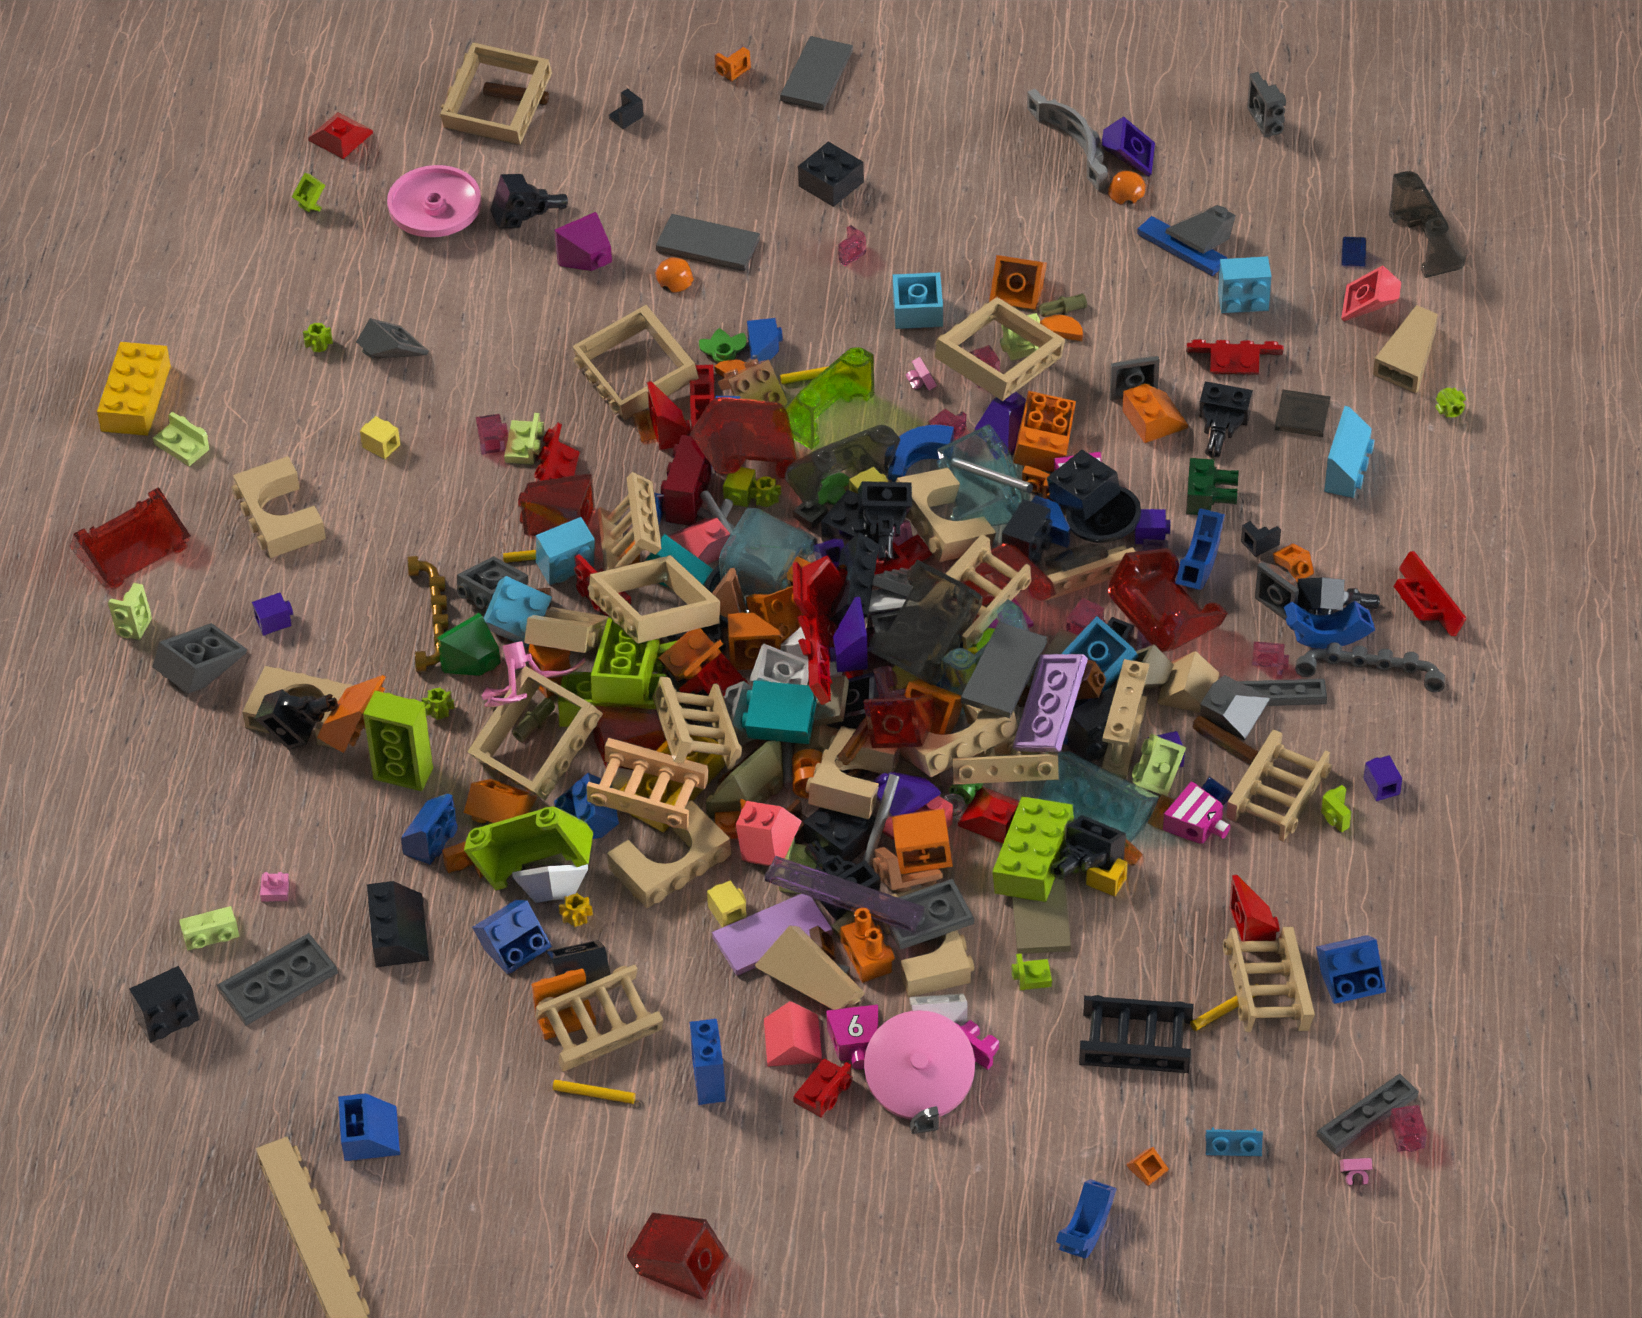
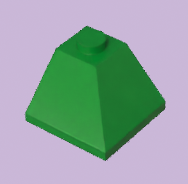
[437,613,501,676]

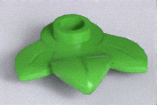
[699,328,747,363]
[807,469,850,505]

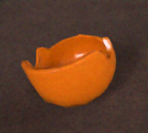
[1108,171,1146,204]
[655,257,694,293]

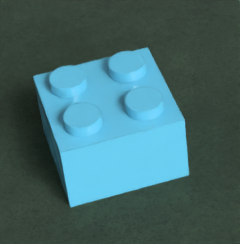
[1218,256,1272,313]
[892,272,943,329]
[536,517,595,585]
[484,576,552,647]

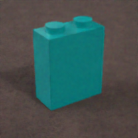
[742,680,817,744]

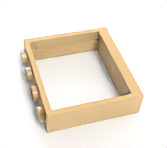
[440,43,552,145]
[934,297,1065,401]
[572,305,699,421]
[588,555,720,643]
[468,666,603,801]

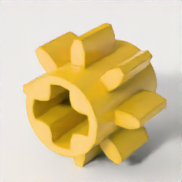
[559,893,593,927]

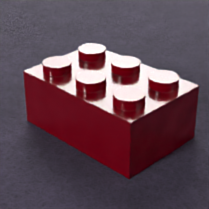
[660,435,713,526]

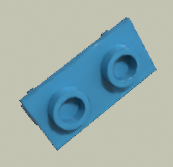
[1205,1127,1263,1156]

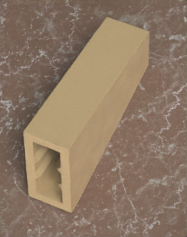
[1373,305,1438,393]
[755,925,865,1010]

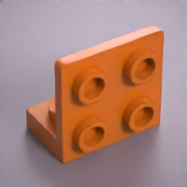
[746,586,804,644]
[657,628,723,681]
[531,969,597,1040]

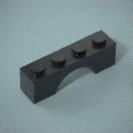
[829,533,879,625]

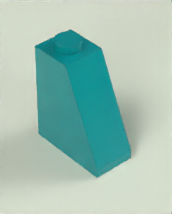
[644,534,713,589]

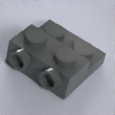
[1247,72,1286,138]
[457,556,528,609]

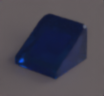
[1341,237,1366,266]
[1201,776,1233,805]

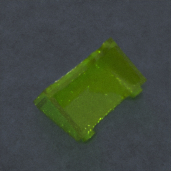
[779,347,874,450]

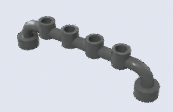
[1295,643,1445,692]

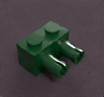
[1186,458,1239,515]

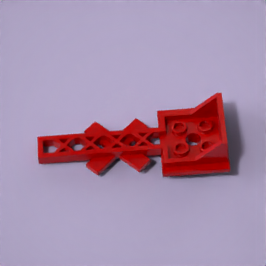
[792,555,845,705]

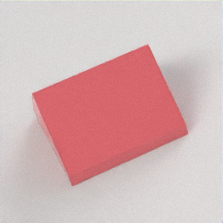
[764,1001,822,1067]

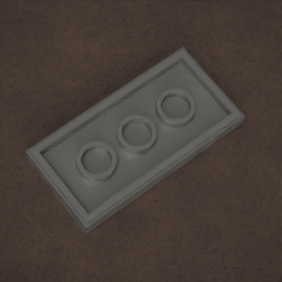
[780,36,853,110]
[656,214,760,271]
[961,622,1047,718]
[217,933,338,1026]

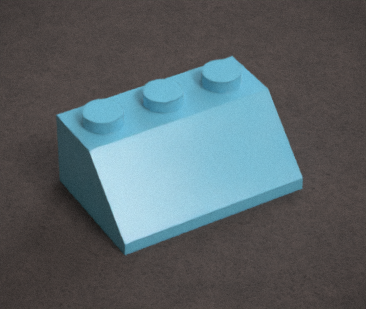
[1324,406,1375,498]

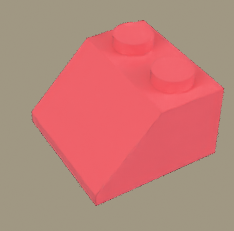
[736,801,802,868]

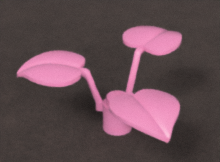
[482,641,586,707]

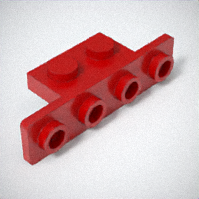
[1186,339,1284,375]
[530,422,580,508]
[1393,551,1466,636]

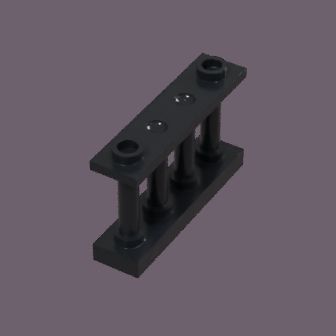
[1079,995,1194,1074]

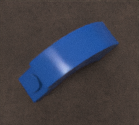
[887,425,954,482]
[1175,508,1225,590]
[1284,601,1375,649]
[1056,1179,1117,1259]

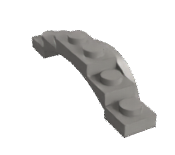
[1027,89,1108,191]

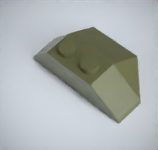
[706,740,783,819]

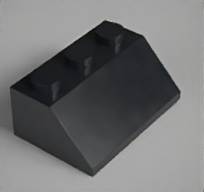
[367,881,429,967]

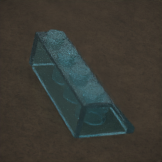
[1038,752,1159,845]

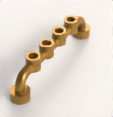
[407,556,448,672]

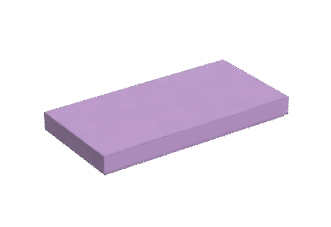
[1013,654,1088,752]
[712,891,832,976]

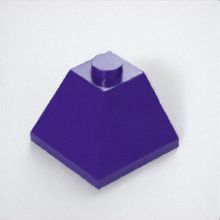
[1102,116,1155,177]
[975,392,1026,458]
[829,597,868,673]
[873,772,941,818]

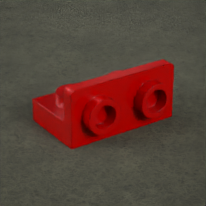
[793,1058,853,1117]

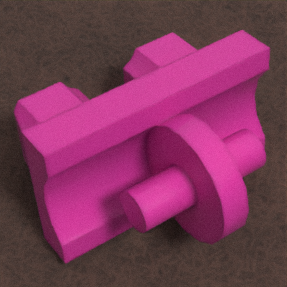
[955,1020,999,1070]

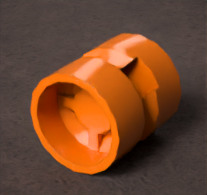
[792,749,823,799]

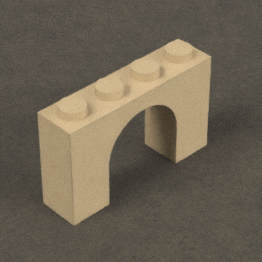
[231,456,326,558]
[896,468,996,562]
[524,607,609,653]
[242,666,354,748]
[895,703,1018,777]
[806,726,901,819]
[607,800,731,908]
[879,884,974,997]

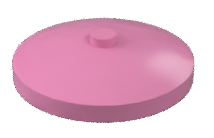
[387,165,481,237]
[864,1010,975,1120]

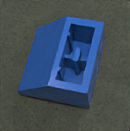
[554,773,619,839]
[401,794,458,865]
[472,900,552,974]
[1316,935,1386,1004]
[338,1093,400,1161]

